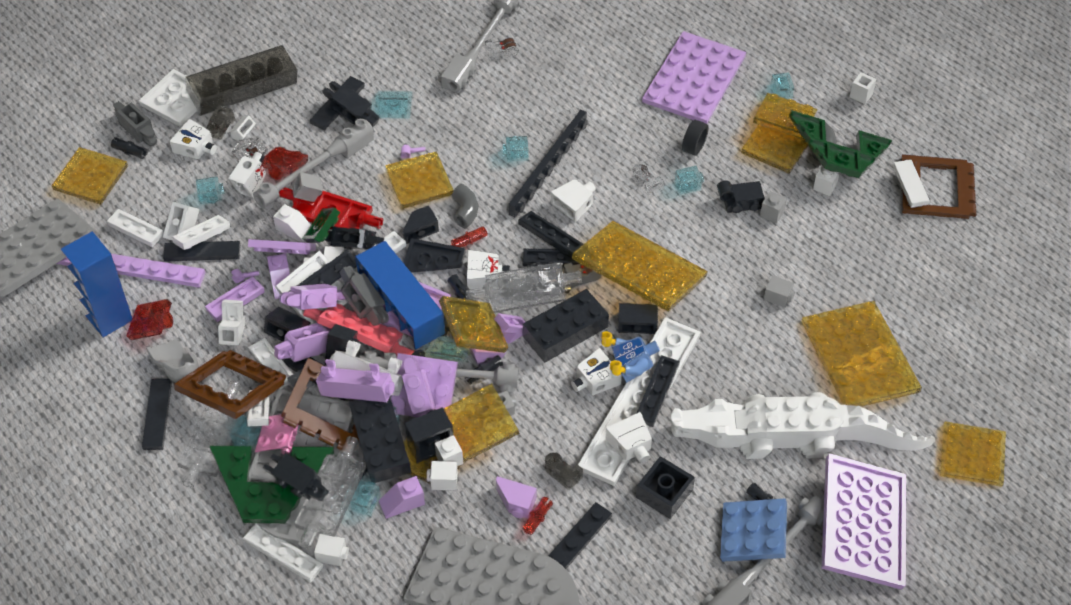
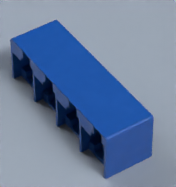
[61,231,133,338]
[355,241,445,350]

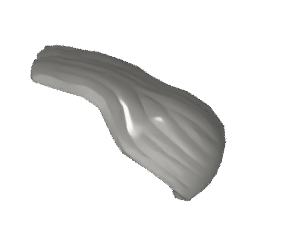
[146,340,199,382]

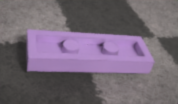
[205,276,265,322]

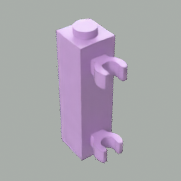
[316,359,395,402]

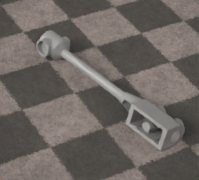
[441,0,520,93]
[253,119,374,210]
[360,351,519,392]
[703,496,824,605]

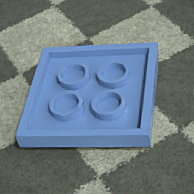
[720,498,787,562]

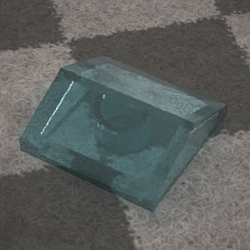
[375,91,413,119]
[425,336,470,362]

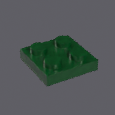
[302,208,340,243]

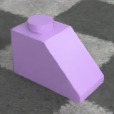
[267,253,290,299]
[379,476,425,519]
[496,476,537,519]

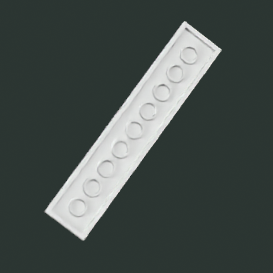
[577,317,701,486]

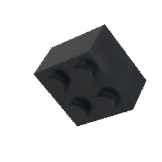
[405,407,454,464]
[636,456,695,519]

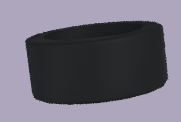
[682,119,709,156]

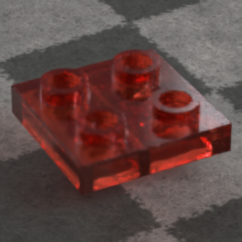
[261,147,308,180]
[126,299,174,340]

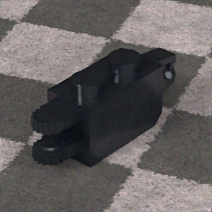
[322,81,380,127]
[325,227,384,250]
[263,453,329,502]

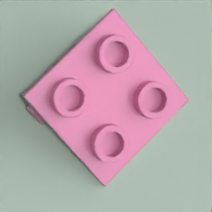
[255,414,299,455]

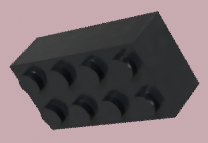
[523,289,609,363]
[349,397,411,484]

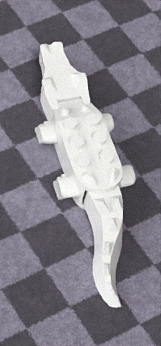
[671,392,935,459]

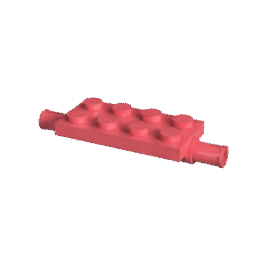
[303,304,415,356]

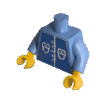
[601,331,660,383]

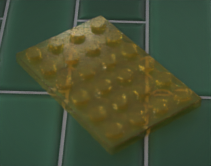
[572,221,708,312]
[801,301,922,407]

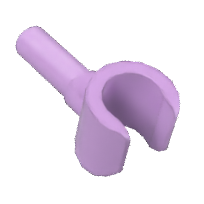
[401,145,425,158]
[231,269,259,283]

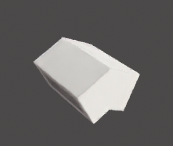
[230,115,256,142]

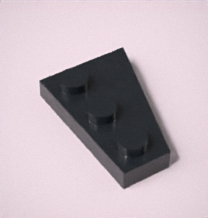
[404,238,466,273]

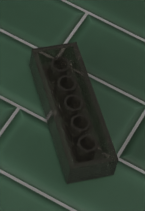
[185,45,298,116]

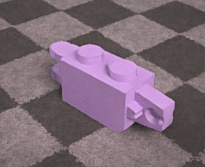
[279,284,346,310]
[274,323,331,362]
[402,356,435,417]

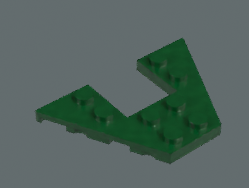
[789,110,892,178]
[210,446,334,524]

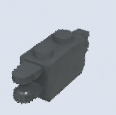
[113,101,157,146]
[339,266,389,326]

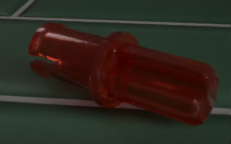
[450,226,488,247]
[522,497,553,535]

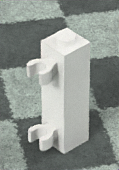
[330,340,404,396]

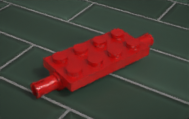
[279,187,384,229]

